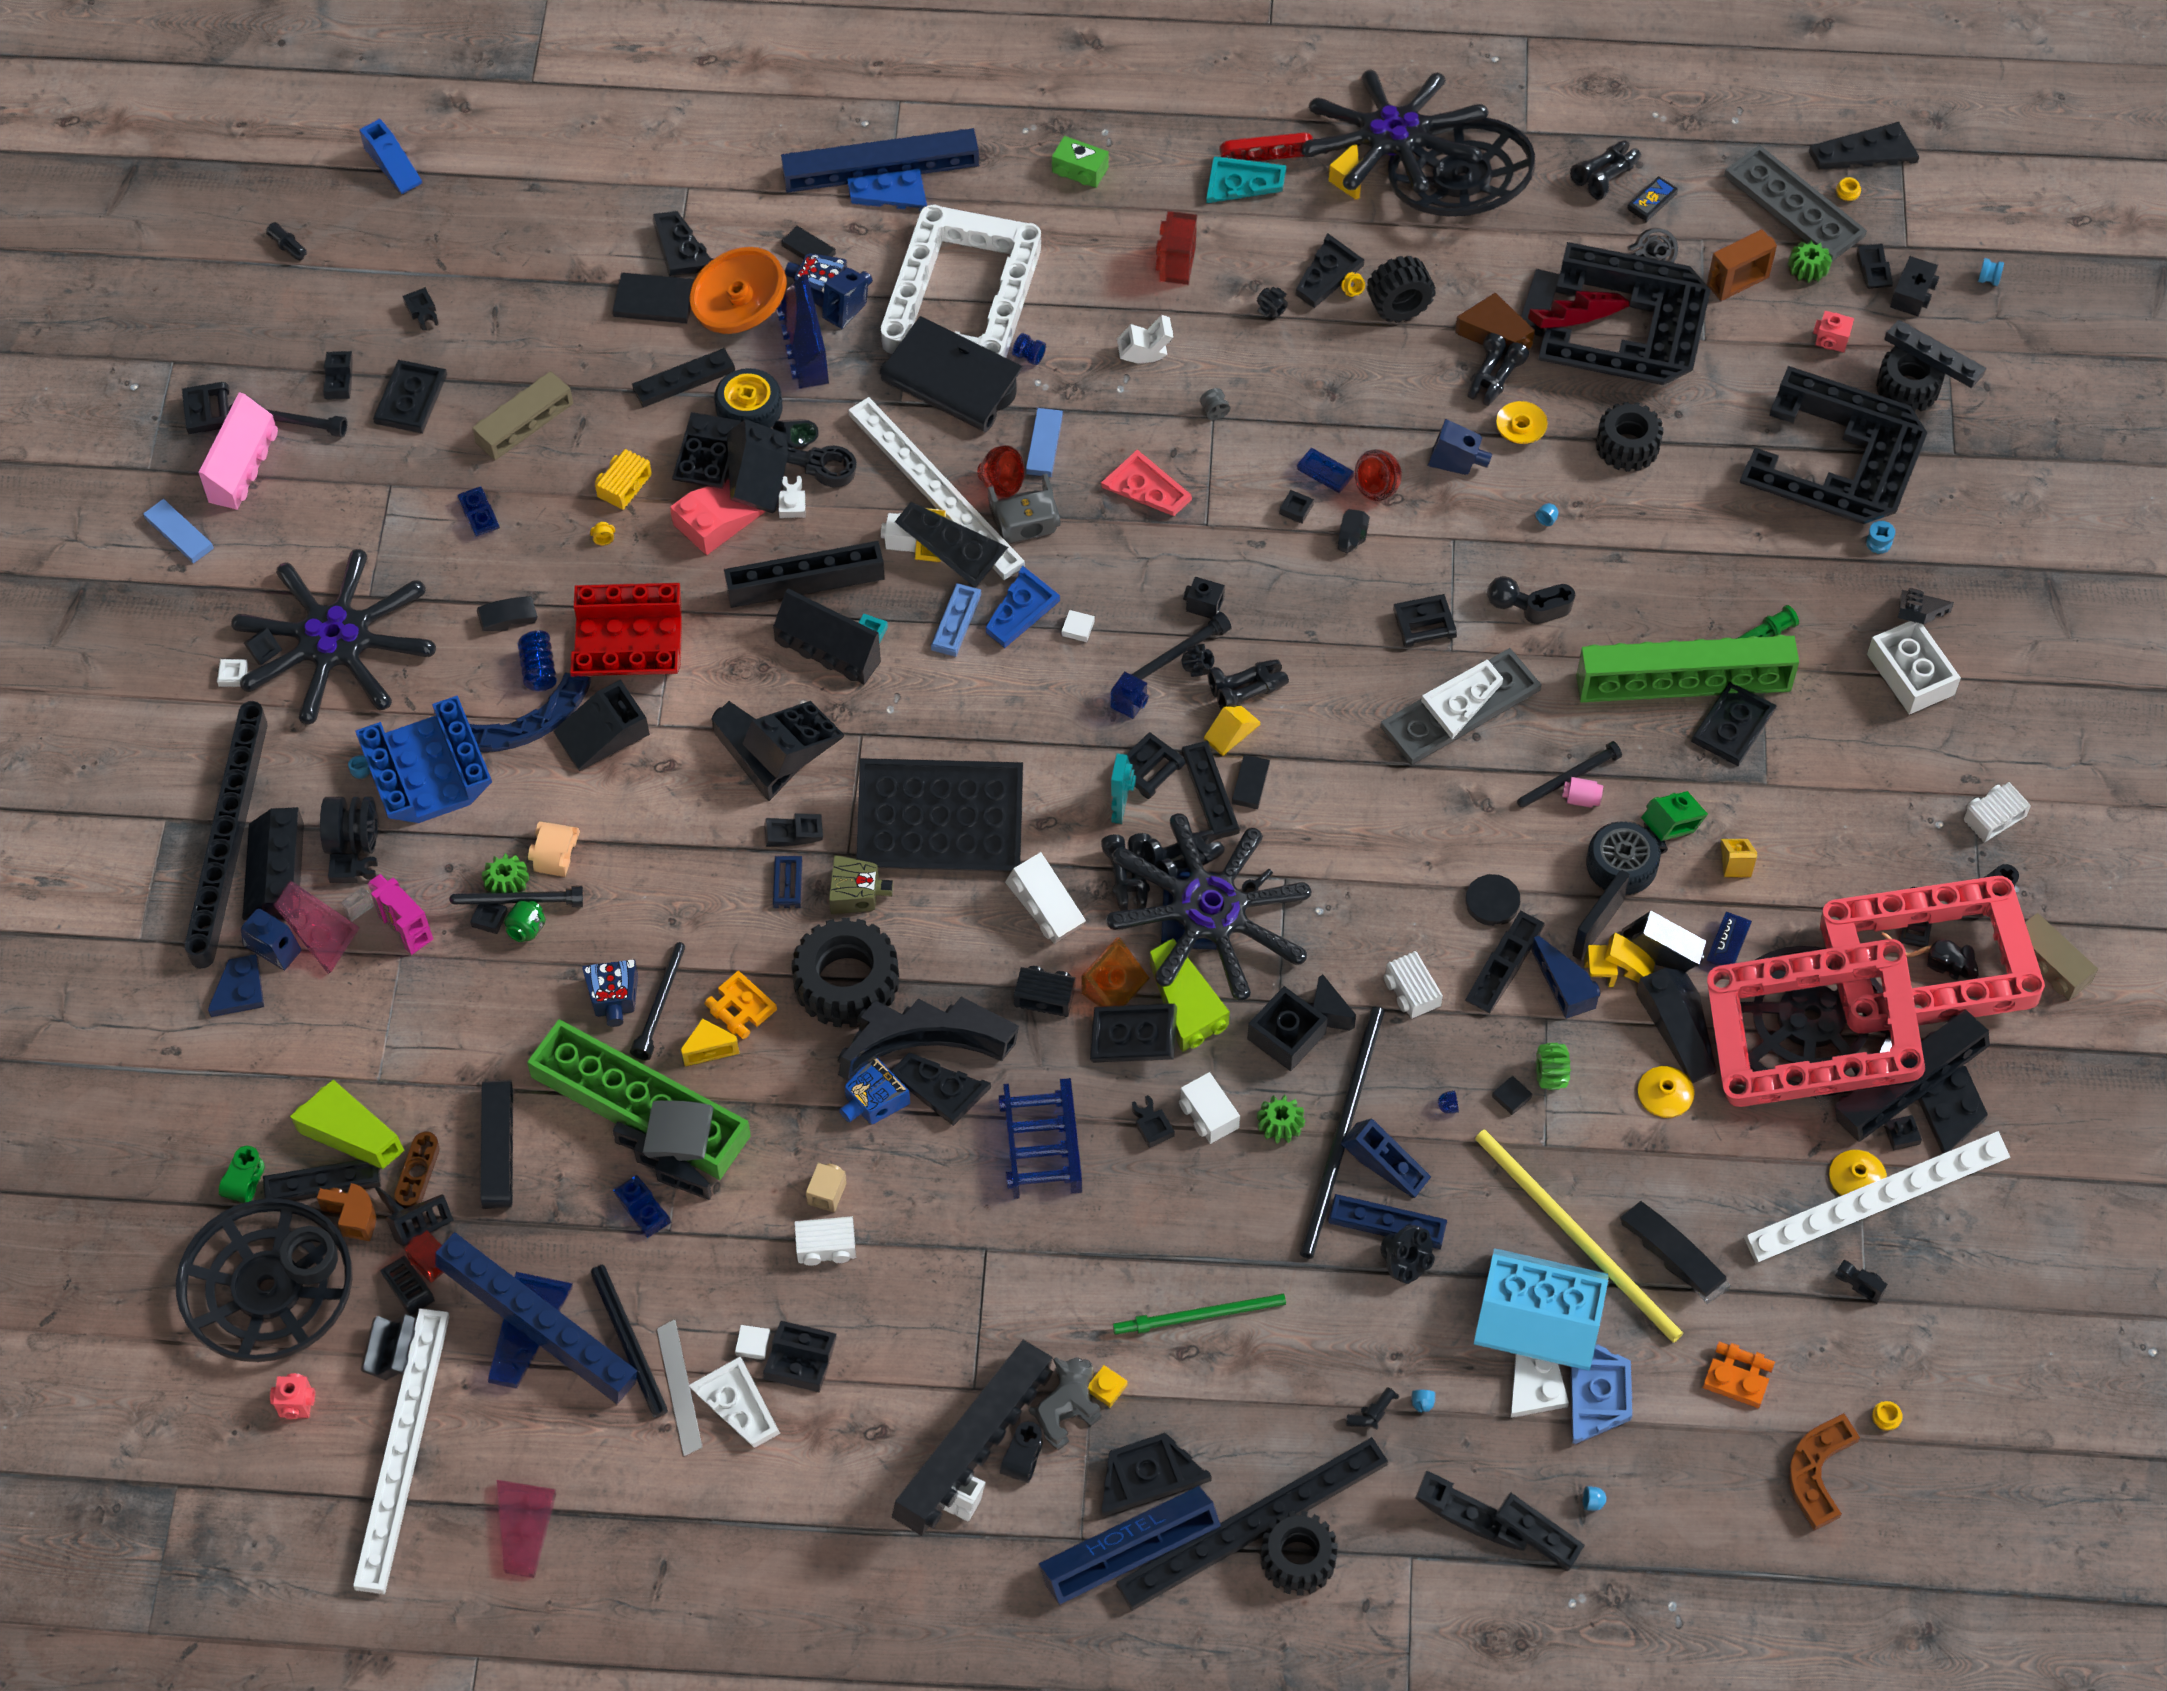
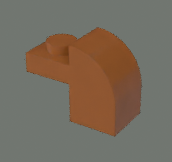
[317,1183,376,1241]

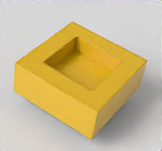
[1088,1365,1128,1408]

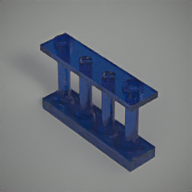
[998,1078,1082,1199]

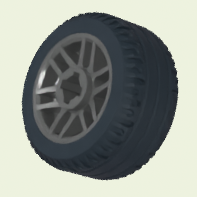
[1586,821,1661,895]

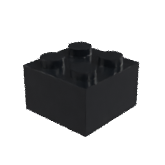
[1247,986,1328,1071]

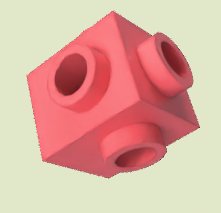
[1813,311,1854,353]
[270,1373,315,1419]

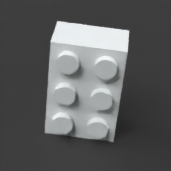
[1867,621,1961,715]

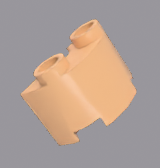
[528,821,580,877]

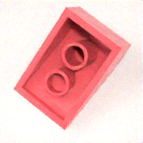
[670,479,765,556]

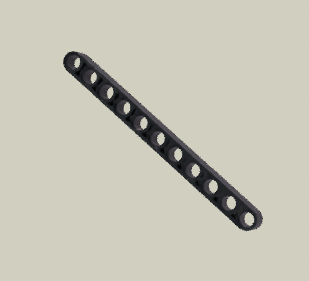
[185,701,267,969]

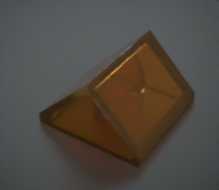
[1081,937,1150,1007]

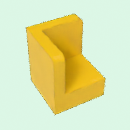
[1584,945,1618,987]

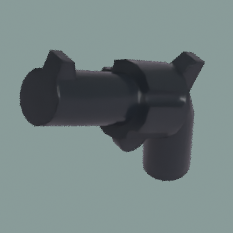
[1347,1387,1399,1430]

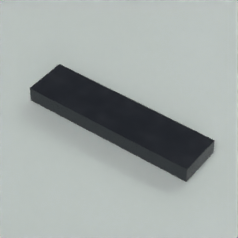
[1182,741,1240,840]
[263,1160,381,1201]

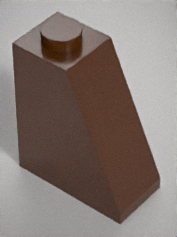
[1455,292,1535,354]

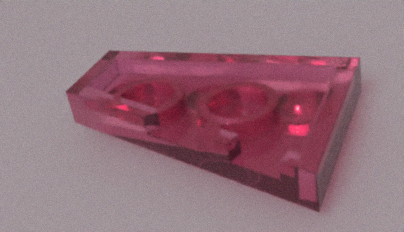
[274,881,360,974]
[497,1480,556,1578]

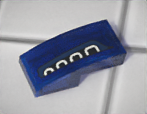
[1706,911,1752,966]

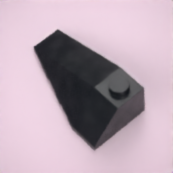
[1636,968,1716,1083]

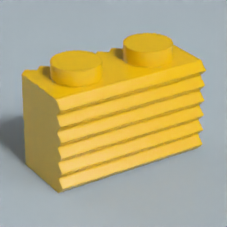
[595,449,652,510]

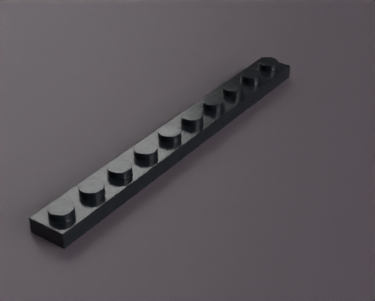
[1116,1437,1388,1611]

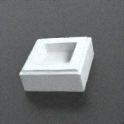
[1062,610,1095,642]
[217,659,248,687]
[735,1325,770,1360]

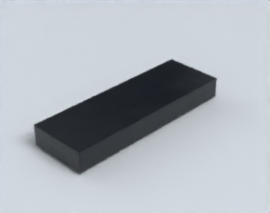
[1521,269,1560,336]
[1493,1492,1585,1571]

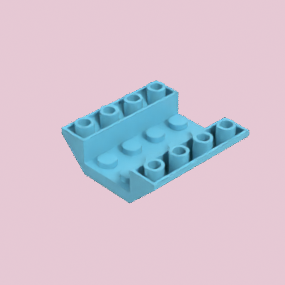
[1474,1248,1608,1371]

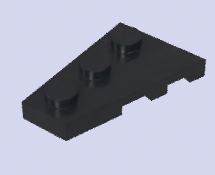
[653,211,714,276]
[1296,233,1365,308]
[1898,588,1954,624]
[891,1052,991,1126]

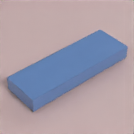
[1026,408,1063,477]
[143,499,214,564]
[931,583,981,657]

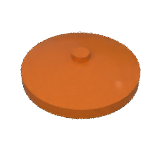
[690,247,787,334]

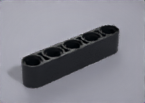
[481,1080,513,1209]

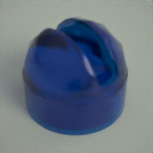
[1438,1090,1459,1114]

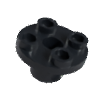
[1380,1225,1435,1284]

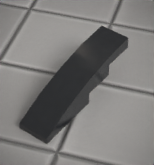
[1465,910,1545,1014]
[613,1121,712,1200]
[1620,1201,1727,1297]

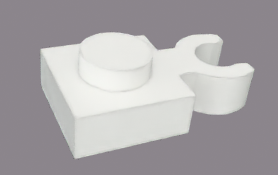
[779,476,805,518]

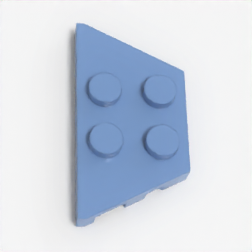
[1571,1344,1632,1444]

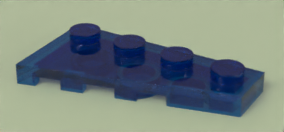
[488,1272,573,1389]

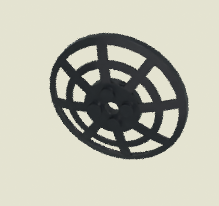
[1388,118,1535,217]
[1740,946,1892,1098]
[176,1198,353,1362]

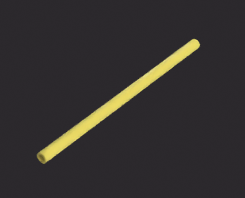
[1475,1130,1683,1343]

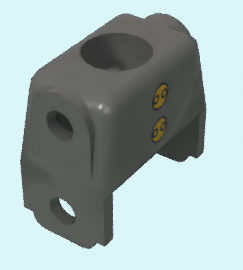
[987,474,1061,543]

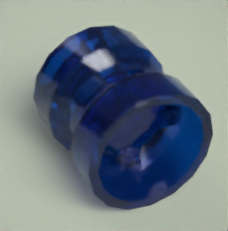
[1012,333,1046,366]

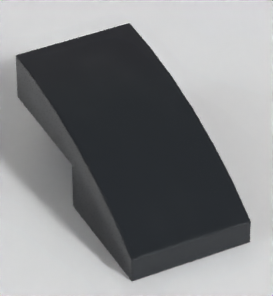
[1856,244,1893,289]
[323,351,353,399]
[477,596,538,631]
[764,813,823,847]

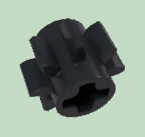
[1257,287,1288,318]
[1182,644,1215,677]

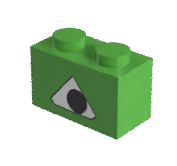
[1052,136,1109,188]

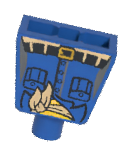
[839,1058,910,1124]

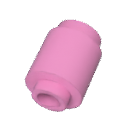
[1562,777,1603,808]

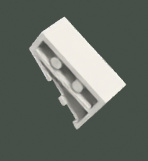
[1005,852,1086,944]

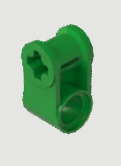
[219,1145,265,1203]

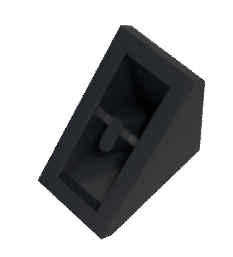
[1313,975,1356,1031]

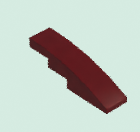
[1528,291,1630,328]

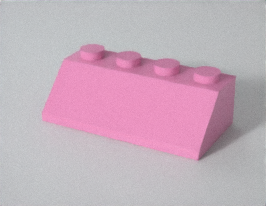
[199,392,278,510]

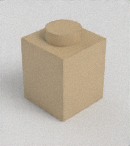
[806,1163,846,1213]

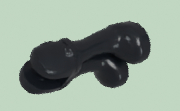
[1570,140,1641,200]
[1468,333,1529,406]
[1207,659,1289,710]
[1142,830,1225,878]
[1101,833,1152,911]

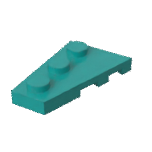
[1206,156,1286,203]
[1111,753,1136,824]

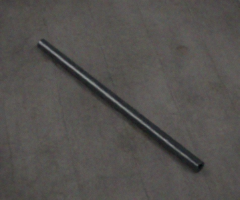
[1300,1007,1385,1259]

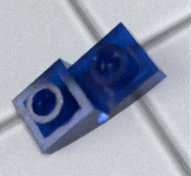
[457,486,500,537]
[613,1175,672,1238]

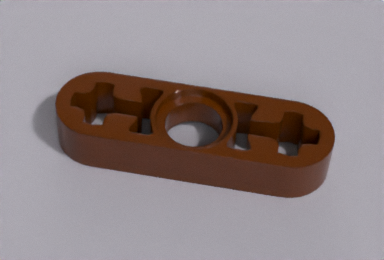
[395,1132,440,1209]

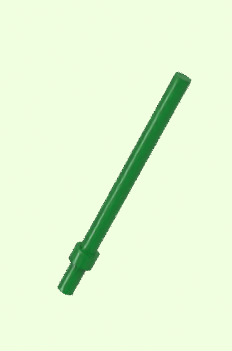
[1113,1293,1286,1335]

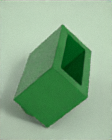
[1641,791,1708,841]

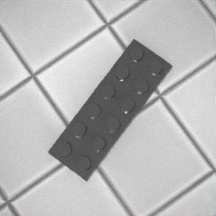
[1724,145,1867,261]
[1380,648,1542,765]

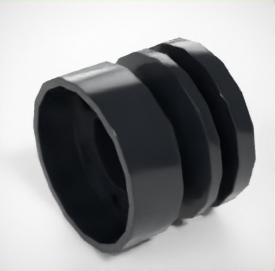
[320,797,379,854]

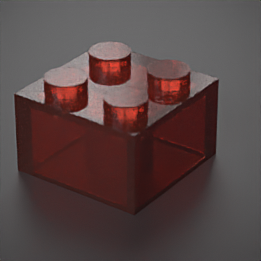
[1156,211,1197,285]

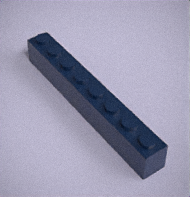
[781,128,979,193]
[435,1232,637,1405]

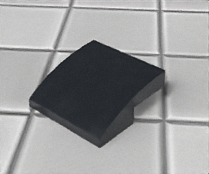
[763,1321,837,1393]

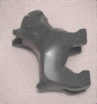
[1029,1357,1101,1450]

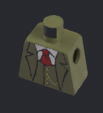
[829,855,893,914]

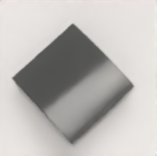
[643,1101,714,1161]

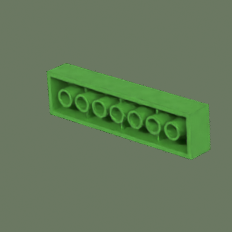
[1576,635,1799,703]
[527,1019,751,1180]

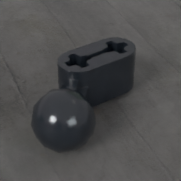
[1487,576,1576,624]

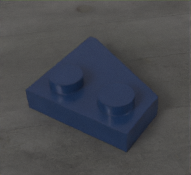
[208,954,264,1017]

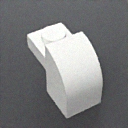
[1117,315,1173,364]

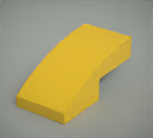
[1605,933,1655,983]

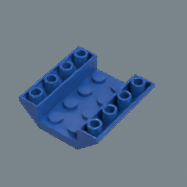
[355,695,492,823]

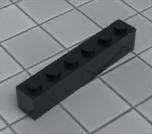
[724,541,885,608]
[1835,1010,1990,1142]

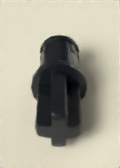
[266,222,307,261]

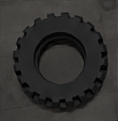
[792,918,899,1028]

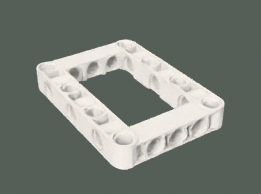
[881,205,1041,358]

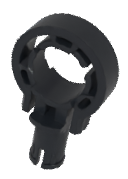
[787,446,857,487]

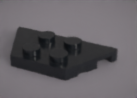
[1918,1066,1988,1154]
[1102,1433,1212,1517]

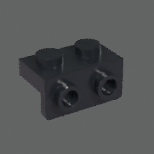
[361,1314,415,1380]

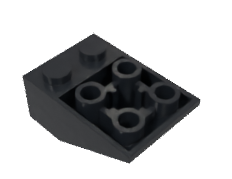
[672,412,741,489]
[553,679,650,771]
[743,701,844,779]

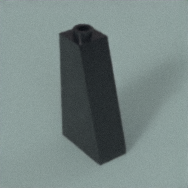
[711,701,800,801]

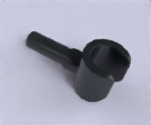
[1242,869,1273,892]

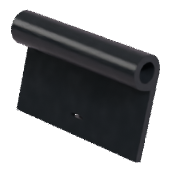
[879,316,1023,432]

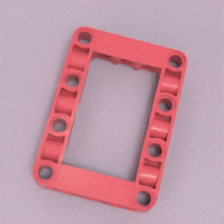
[1820,876,2045,1034]
[1707,939,1925,1107]

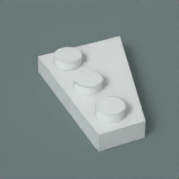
[1421,659,1503,739]
[1510,1354,1569,1418]
[689,1357,780,1448]

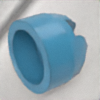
[1536,503,1559,526]
[348,755,370,779]
[1411,1390,1435,1412]
[1583,1486,1607,1511]

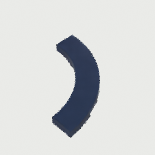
[469,672,591,752]

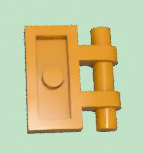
[704,970,777,1039]

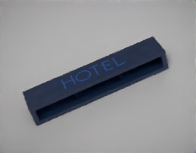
[1038,1486,1221,1605]

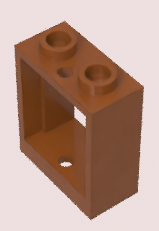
[1706,229,1777,301]

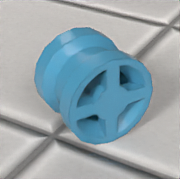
[1978,258,2004,287]
[1866,521,1895,554]

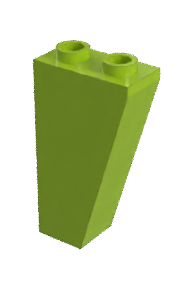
[1150,938,1230,1052]
[290,1080,405,1169]

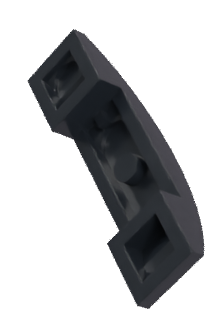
[1415,1471,1527,1551]

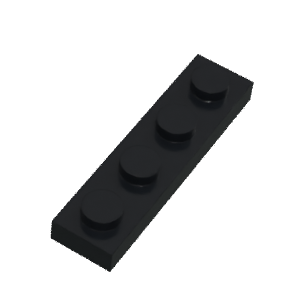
[1884,320,1986,388]
[632,348,735,408]

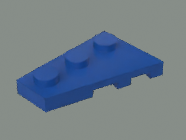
[847,168,927,211]
[986,565,1060,648]

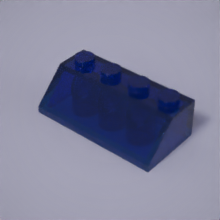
[777,274,829,389]

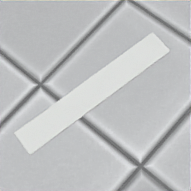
[657,1320,702,1456]

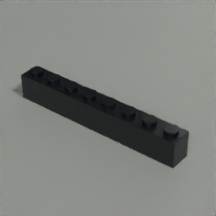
[892,1339,1053,1536]

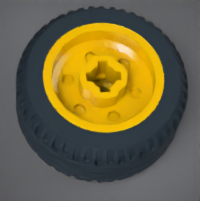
[714,368,783,428]

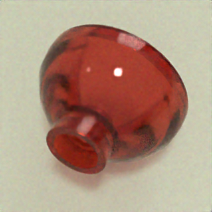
[977,445,1025,497]
[1355,449,1402,501]

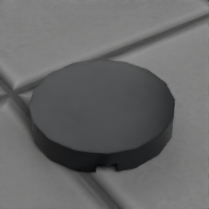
[1466,874,1520,926]

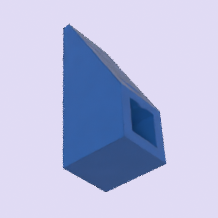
[359,119,422,194]

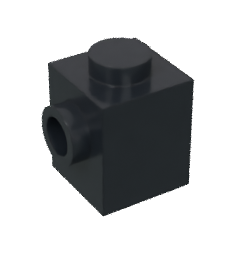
[1183,576,1225,619]

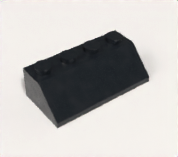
[773,588,881,685]
[242,807,304,920]

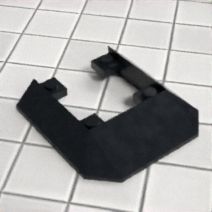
[1538,242,1711,385]
[1739,366,1927,524]

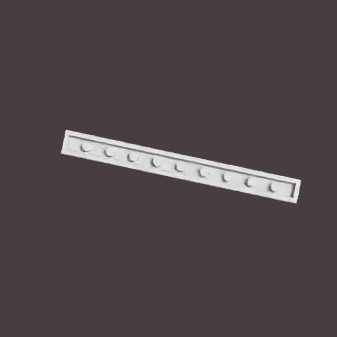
[849,397,1025,580]
[1744,1131,2010,1263]
[353,1308,450,1594]

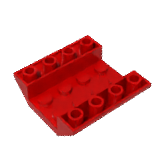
[570,583,682,676]

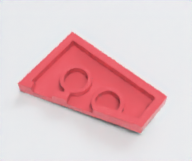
[1101,450,1192,516]

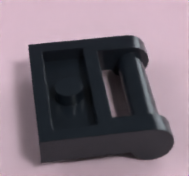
[182,382,230,435]
[1393,594,1457,648]
[1126,732,1186,799]

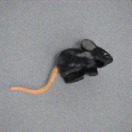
[1882,932,1979,980]

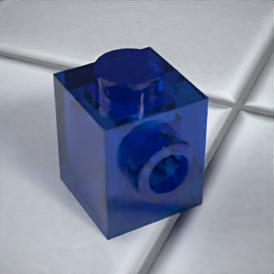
[1111,671,1149,719]

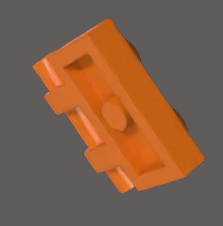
[1703,1341,1775,1408]

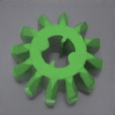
[1788,241,1832,283]
[482,853,529,893]
[1535,1043,1571,1090]
[1257,1095,1305,1144]

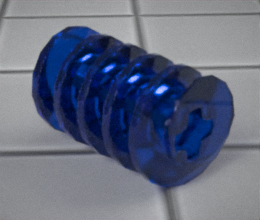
[517,630,557,691]

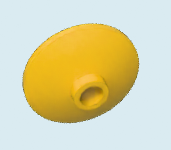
[1496,401,1548,444]
[1637,1066,1694,1118]
[1829,1150,1887,1196]

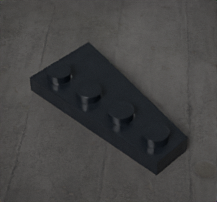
[1809,121,1919,170]
[895,502,1009,588]

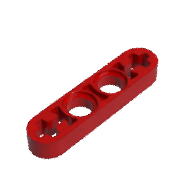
[1219,133,1313,161]

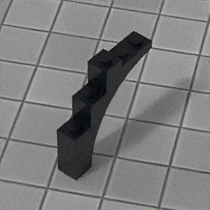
[838,996,1019,1080]

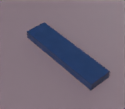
[1328,1194,1447,1249]

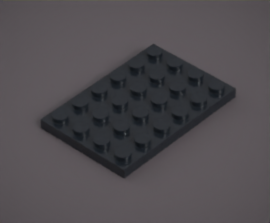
[856,758,1023,872]

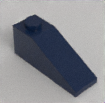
[1531,936,1600,1019]
[1341,1118,1431,1198]

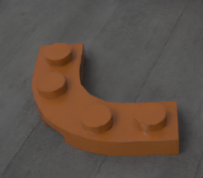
[1789,1413,1860,1531]

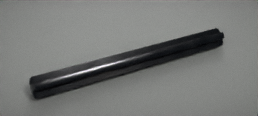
[591,1265,668,1418]

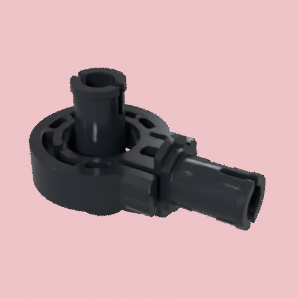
[1627,228,1678,263]

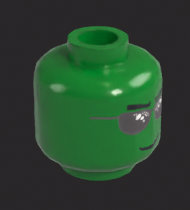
[504,901,546,942]

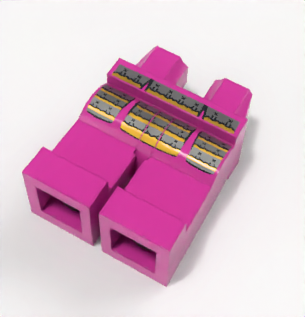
[368,874,433,955]

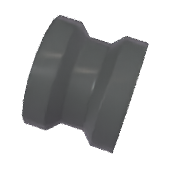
[1200,388,1231,420]

